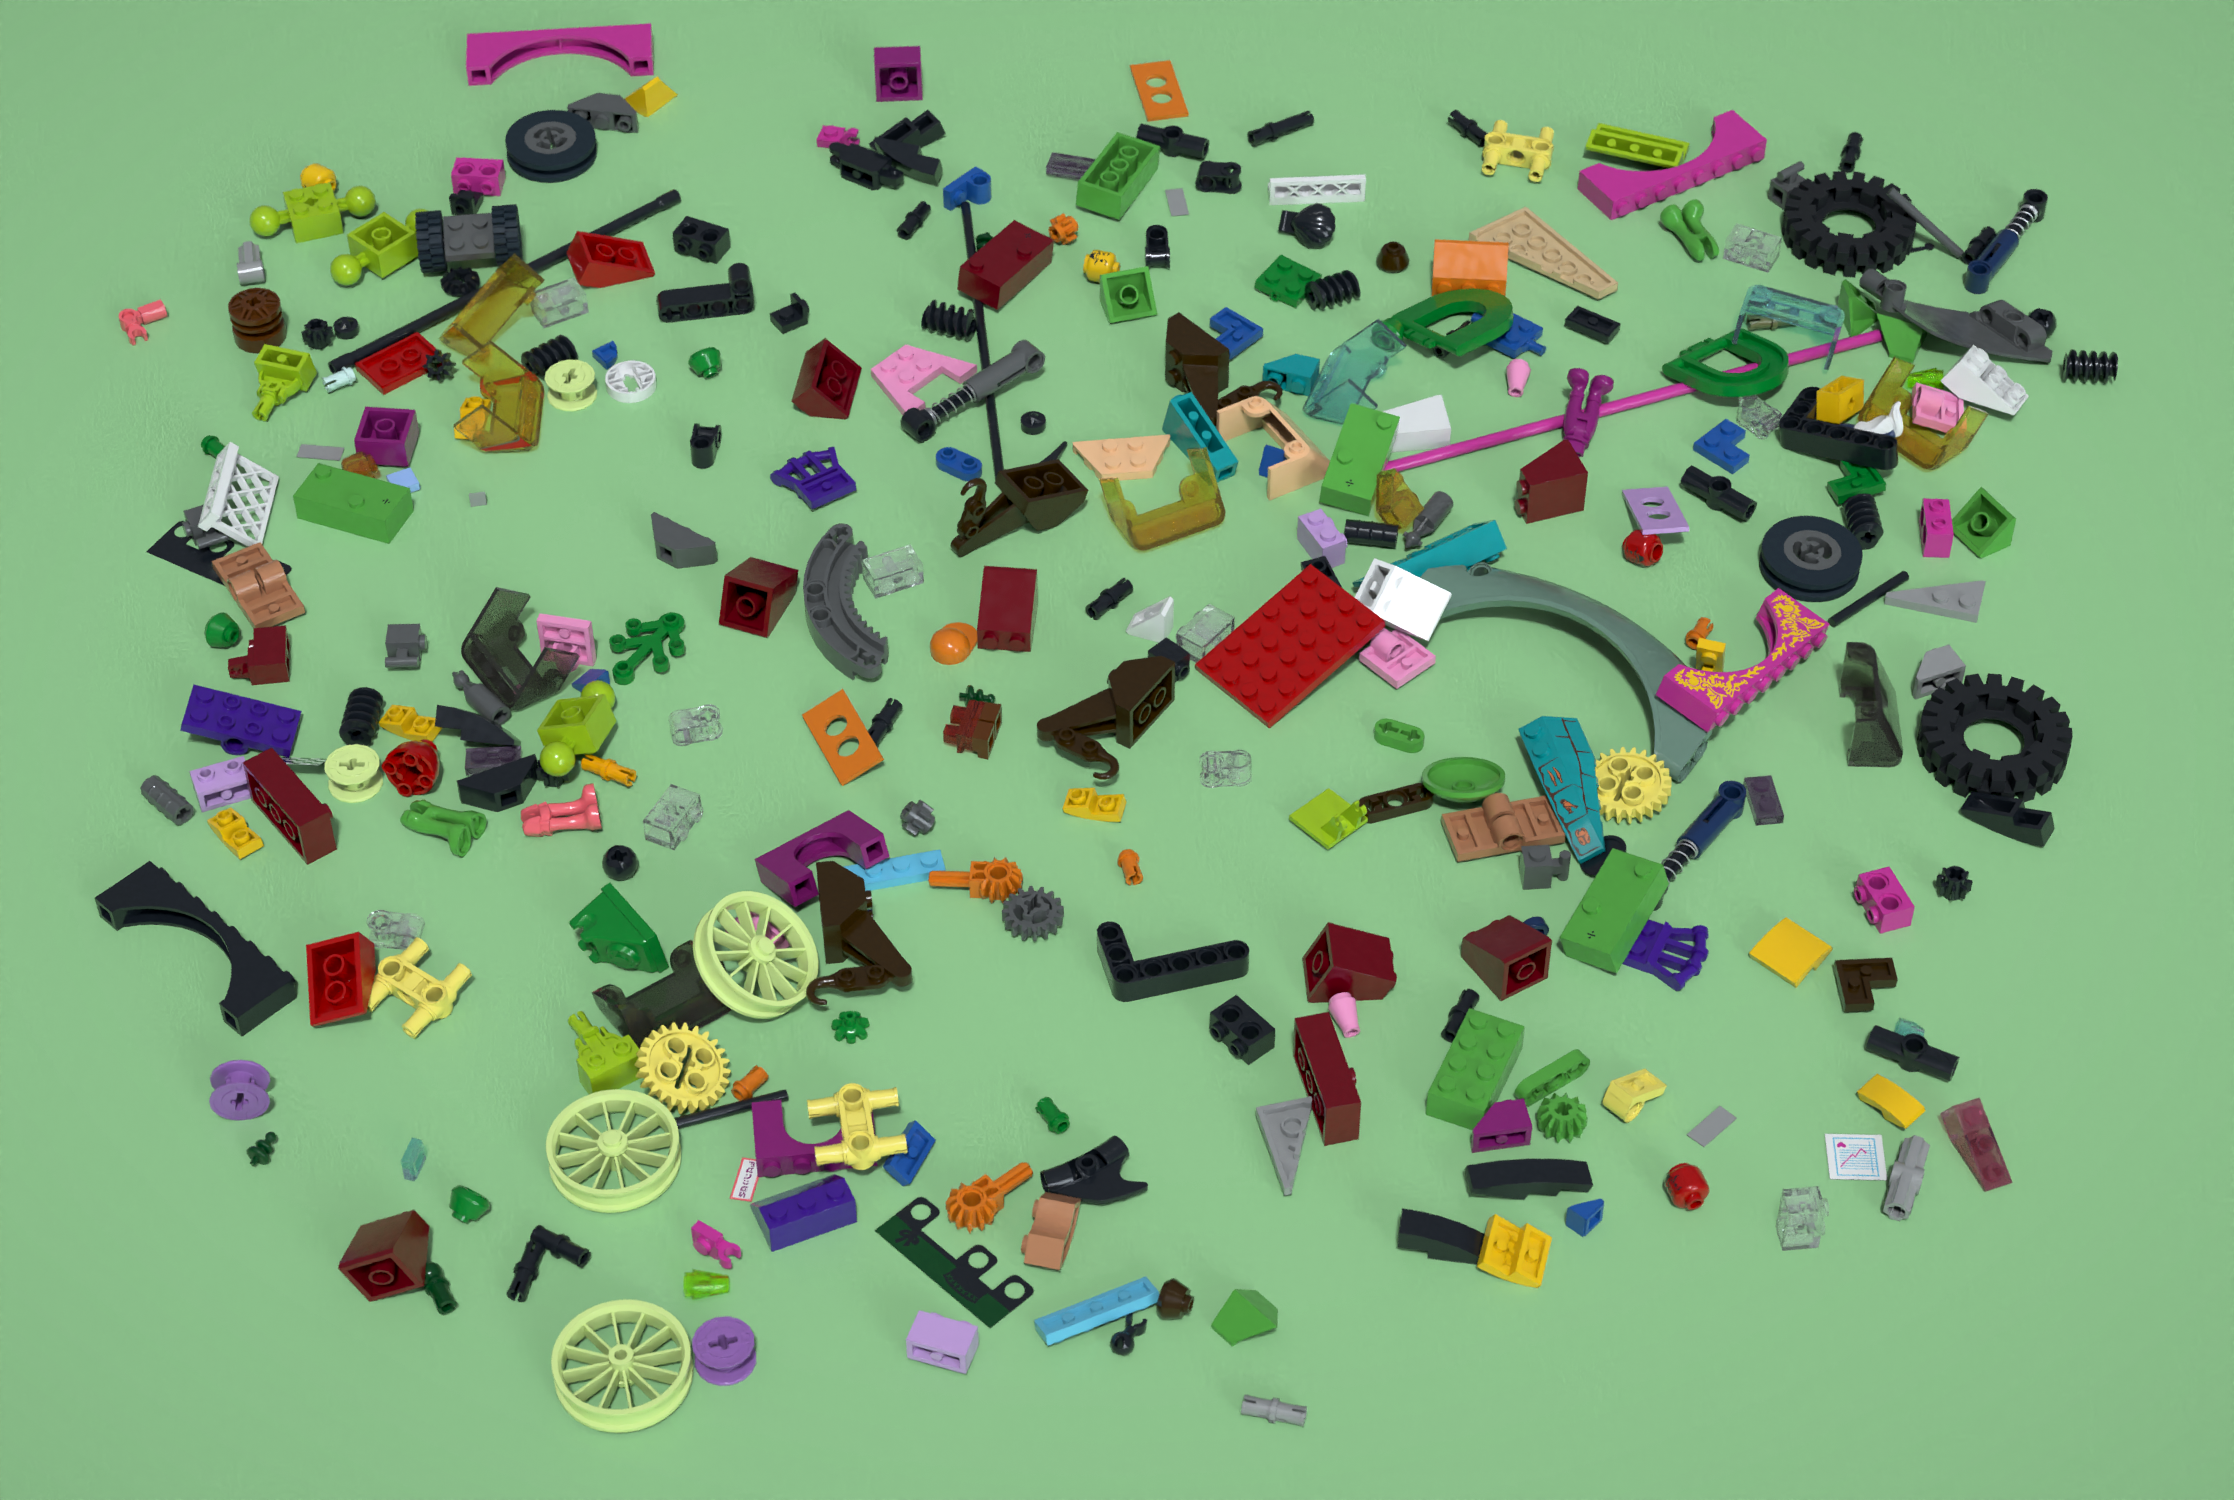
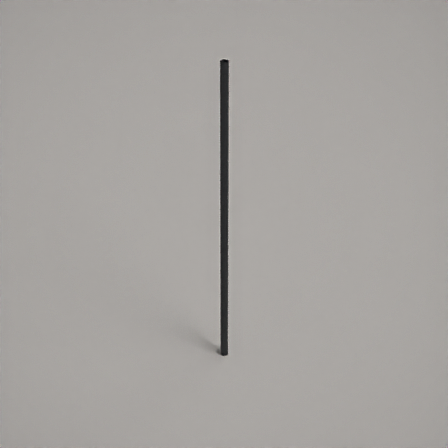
[961,201,1004,480]

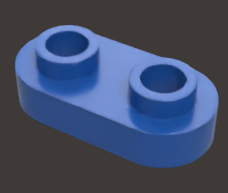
[936,447,982,482]

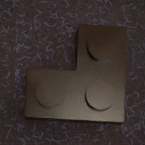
[1834,957,1898,1012]

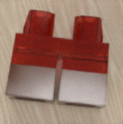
[943,700,1002,760]

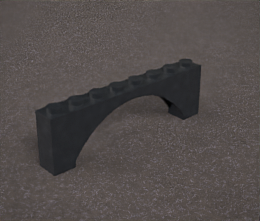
[95,861,297,1037]

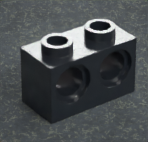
[672,216,731,264]
[1209,995,1275,1065]

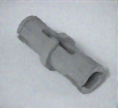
[1241,1394,1307,1427]

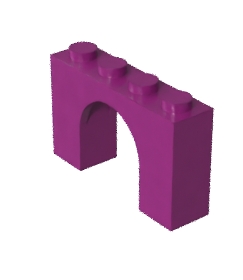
[754,810,890,907]
[751,1100,878,1177]

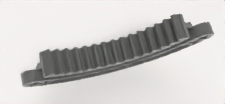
[803,523,889,680]

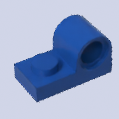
[943,166,992,211]

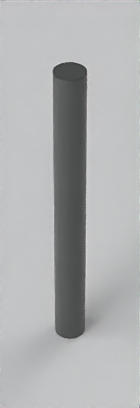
[1886,187,1964,258]

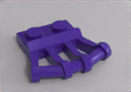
[770,446,856,509]
[1623,919,1709,991]

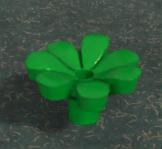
[831,1011,870,1044]

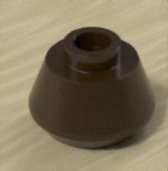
[1376,241,1409,273]
[1157,1278,1194,1320]

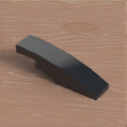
[1465,1159,1593,1200]

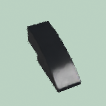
[869,110,946,153]
[874,137,943,187]
[435,705,521,747]
[1961,792,2055,847]
[1398,1208,1485,1265]

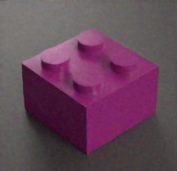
[874,46,923,102]
[354,407,419,467]

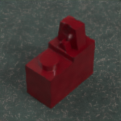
[228,625,290,685]

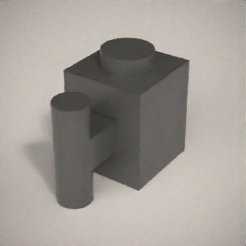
[1768,161,1805,211]
[182,504,230,549]
[385,624,427,668]
[1519,845,1571,890]

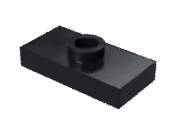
[1565,306,1621,343]

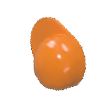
[930,622,977,665]

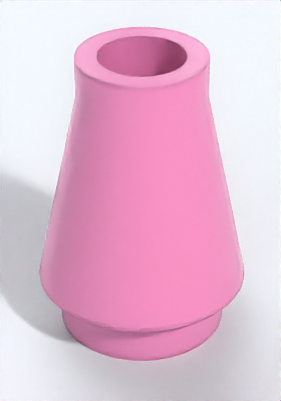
[1506,359,1531,397]
[1328,992,1360,1038]

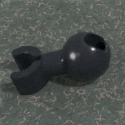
[1110,1313,1147,1356]

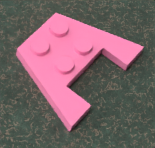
[871,344,977,415]

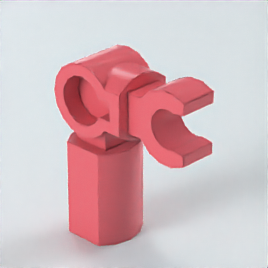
[118,299,167,345]

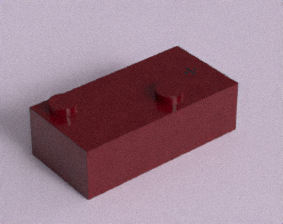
[957,220,1054,310]
[243,747,337,865]
[1293,1012,1361,1146]

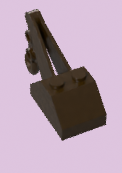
[1165,312,1283,426]
[950,459,1088,557]
[1037,656,1175,780]
[806,861,912,1005]

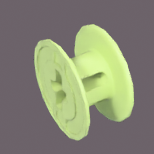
[545,360,597,411]
[325,744,383,803]

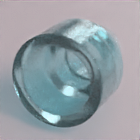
[1894,1018,1925,1036]

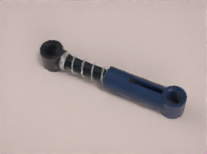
[1964,189,2048,294]
[1654,781,1746,911]

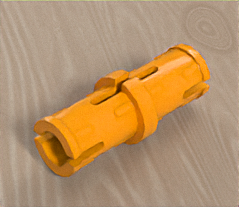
[581,754,636,787]

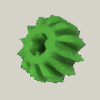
[1536,1092,1588,1143]

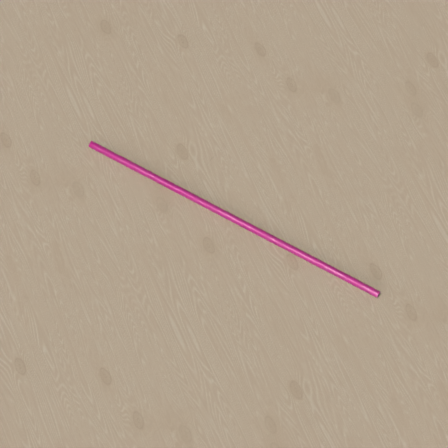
[1383,329,1882,476]

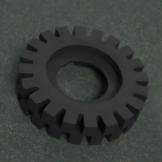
[1782,171,1917,278]
[1917,673,2073,802]

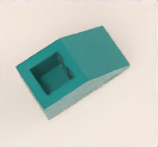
[1262,354,1320,397]

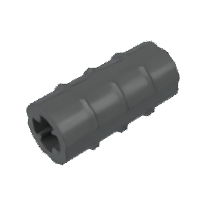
[141,775,194,825]

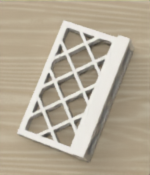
[198,442,279,547]

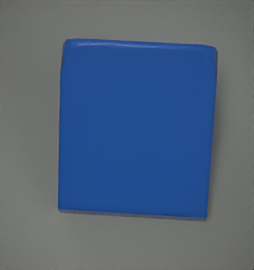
[1259,445,1287,478]
[572,669,610,692]
[1566,1198,1604,1237]

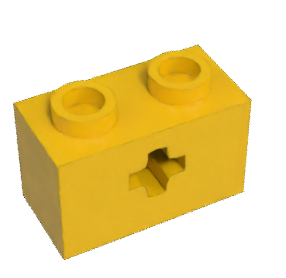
[1816,376,1864,425]

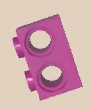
[451,157,506,196]
[1919,498,1954,558]
[1854,866,1915,934]

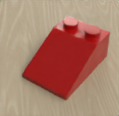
[567,231,655,288]
[306,932,376,1027]

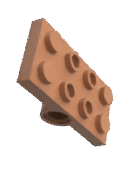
[212,542,305,628]
[1441,793,1565,862]

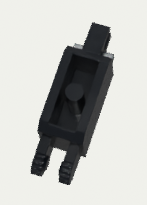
[829,142,904,191]

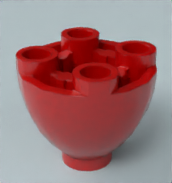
[382,739,439,797]

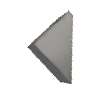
[469,492,487,507]

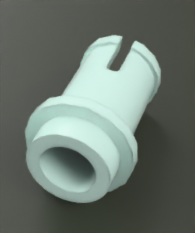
[322,367,356,393]

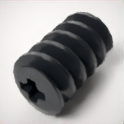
[1305,270,1361,310]
[921,299,977,341]
[521,335,578,381]
[2063,349,2118,383]
[1842,493,1884,550]
[339,687,384,746]

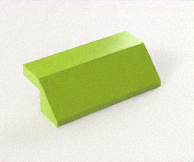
[1585,123,1690,168]

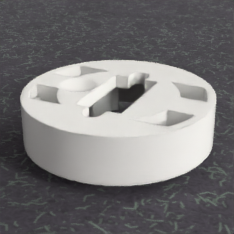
[605,360,656,403]

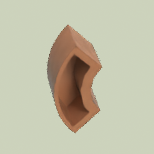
[1021,1192,1081,1270]

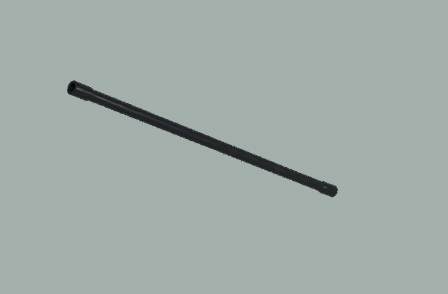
[328,189,681,374]

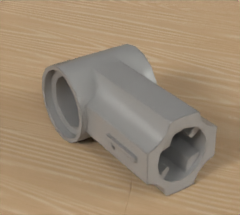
[237,241,265,285]

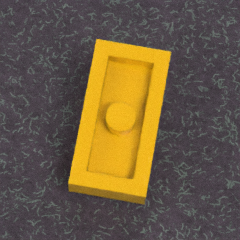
[1696,638,1726,672]

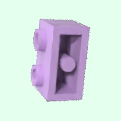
[1297,509,1348,568]
[189,756,251,812]
[906,1310,979,1374]

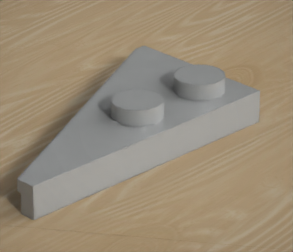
[1884,580,1986,623]
[1256,1096,1312,1196]

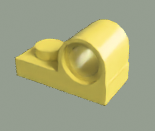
[1603,1069,1667,1123]

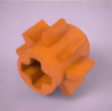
[1048,213,1078,245]

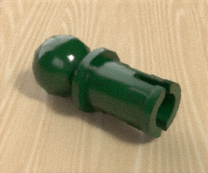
[424,1262,457,1315]

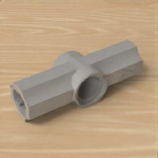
[1883,1135,1930,1221]

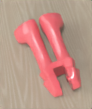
[520,783,602,837]

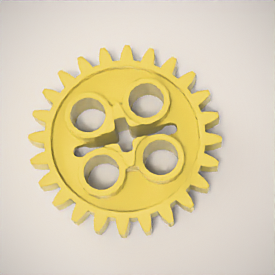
[1595,747,1672,824]
[635,1022,731,1114]

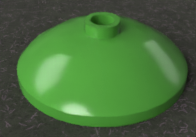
[1422,757,1505,803]

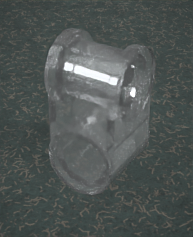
[1736,395,1783,440]
[668,704,723,746]
[1199,750,1252,788]
[367,910,425,951]

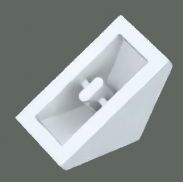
[1126,596,1174,643]

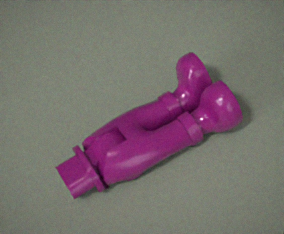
[1563,368,1614,457]

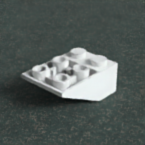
[1941,345,2029,415]
[1355,558,1452,642]

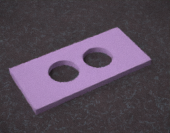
[1622,487,1689,535]

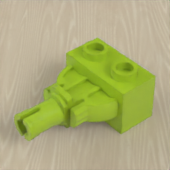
[252,344,317,421]
[568,1011,640,1094]

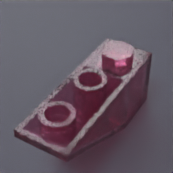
[1940,1097,2013,1192]

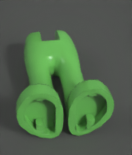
[1660,199,1719,261]
[400,800,487,857]

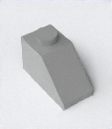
[1912,645,1966,700]

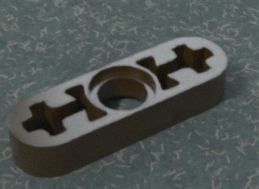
[1359,783,1434,824]

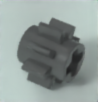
[900,800,935,836]

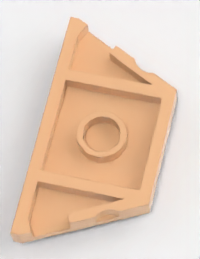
[1073,434,1170,482]

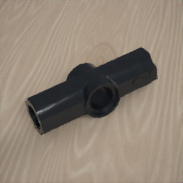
[1136,123,1209,159]
[1681,465,1757,521]
[1866,1025,1960,1081]

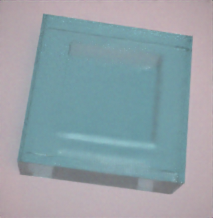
[401,1138,426,1181]

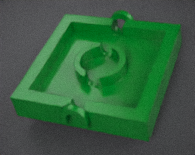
[1254,254,1322,308]

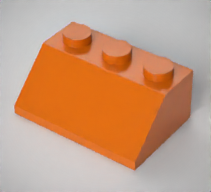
[1432,239,1508,296]

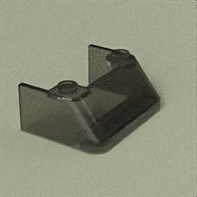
[461,587,580,711]

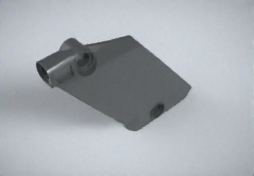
[1859,268,2053,362]

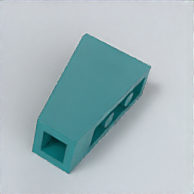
[1162,392,1239,485]

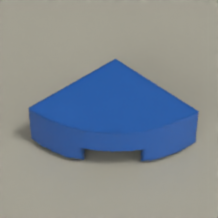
[592,341,618,370]

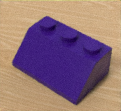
[750,1174,857,1252]

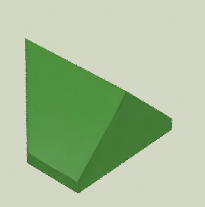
[1837,279,1880,337]
[1876,313,1927,364]
[1211,1289,1278,1347]

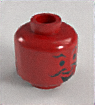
[1623,530,1663,566]
[1665,1163,1709,1210]

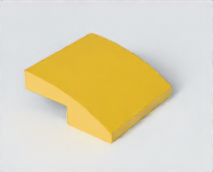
[1749,917,1833,988]
[1477,1214,1552,1288]

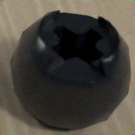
[2028,308,2057,338]
[602,845,638,880]

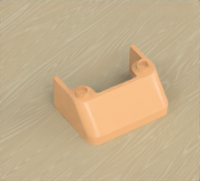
[1216,396,1330,500]

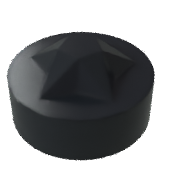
[333,317,359,339]
[1021,411,1046,435]

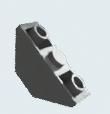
[567,93,639,133]
[651,512,717,569]

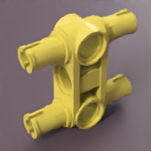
[1482,120,1554,182]
[367,937,472,1039]
[807,1083,907,1170]

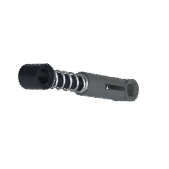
[900,340,1045,442]

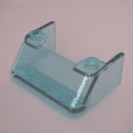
[1732,285,1845,370]
[1302,319,1406,425]

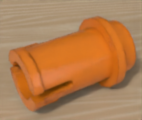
[1686,617,1714,649]
[1117,849,1143,885]
[731,1065,769,1101]

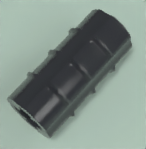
[1344,519,1399,548]

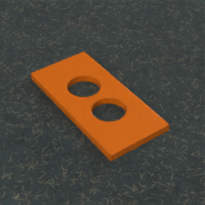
[1130,60,1189,122]
[802,689,884,786]

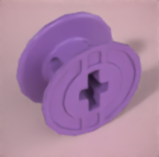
[209,1060,271,1121]
[692,1316,756,1386]

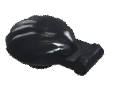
[1278,203,1336,248]

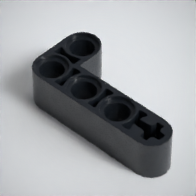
[656,263,754,323]

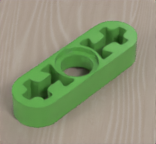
[1514,1049,1590,1106]

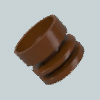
[228,288,286,354]

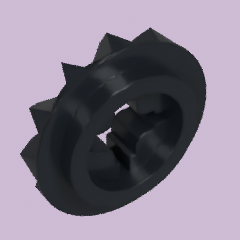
[440,266,480,296]

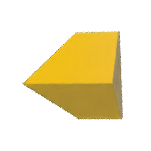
[624,76,678,118]

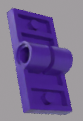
[180,685,302,757]

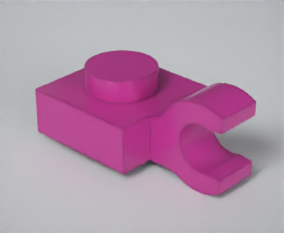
[816,125,860,148]
[691,1220,742,1269]

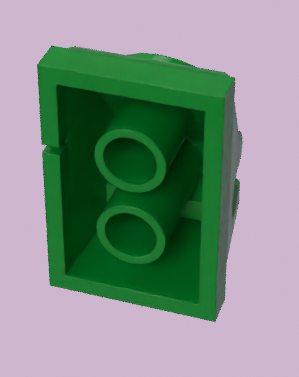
[569,883,669,973]

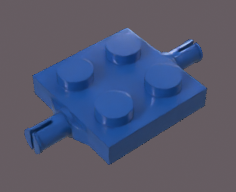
[1471,312,1546,359]

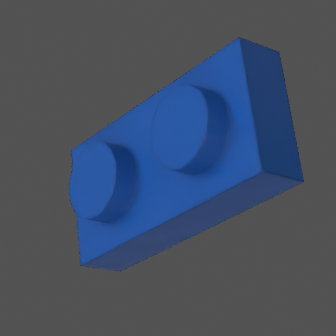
[882,1120,936,1186]

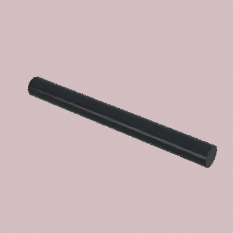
[1828,571,1909,627]
[674,1089,789,1129]

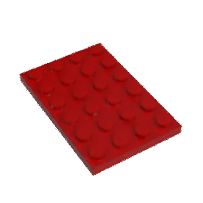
[1195,564,1385,729]

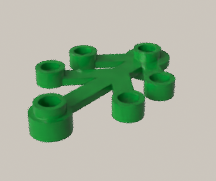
[609,612,685,685]

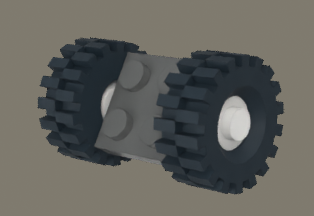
[415,204,523,273]

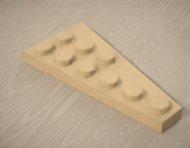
[1469,207,1618,299]

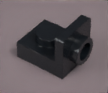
[449,190,484,215]
[770,292,809,334]

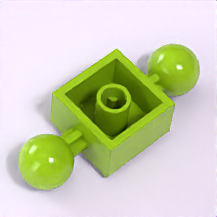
[249,182,376,243]
[330,209,428,285]
[537,680,616,777]

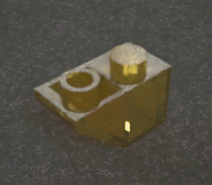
[1376,468,1424,529]

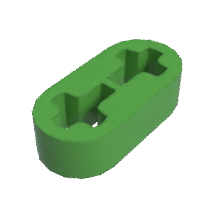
[1374,718,1425,753]

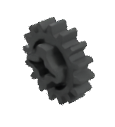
[1002,886,1064,941]

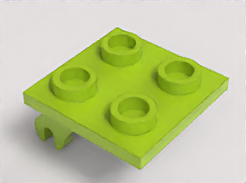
[1289,788,1368,849]

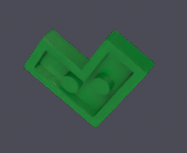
[1827,461,1886,505]

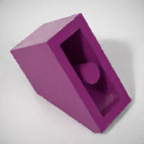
[1471,1099,1532,1153]

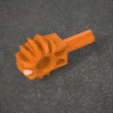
[929,857,1023,904]
[946,1162,1033,1233]

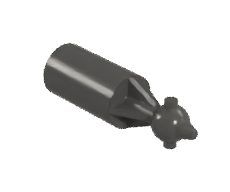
[1403,491,1453,548]
[452,670,511,726]

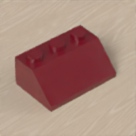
[791,338,862,420]

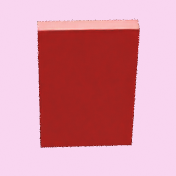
[355,332,443,395]

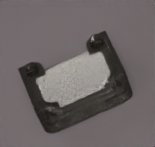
[1839,642,1903,767]
[592,940,732,1048]

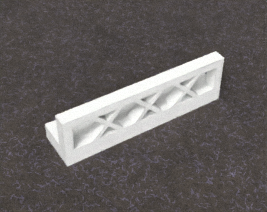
[1268,175,1366,205]

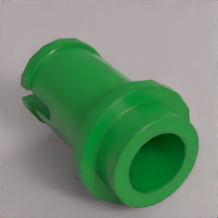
[201,435,225,458]
[1035,1097,1070,1134]

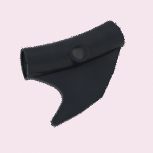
[1040,1135,1148,1204]

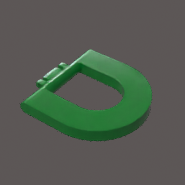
[1391,289,1514,357]
[1662,328,1789,397]

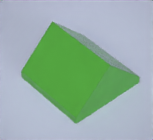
[1100,266,1158,324]
[1952,487,2016,559]

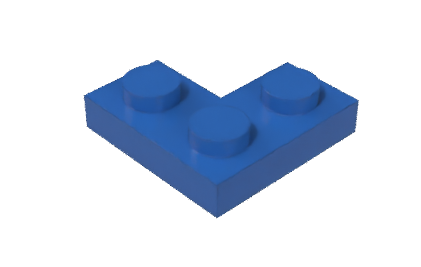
[1210,307,1263,360]
[1693,419,1750,475]

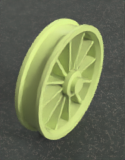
[693,891,819,1019]
[546,1089,681,1213]
[551,1299,693,1433]

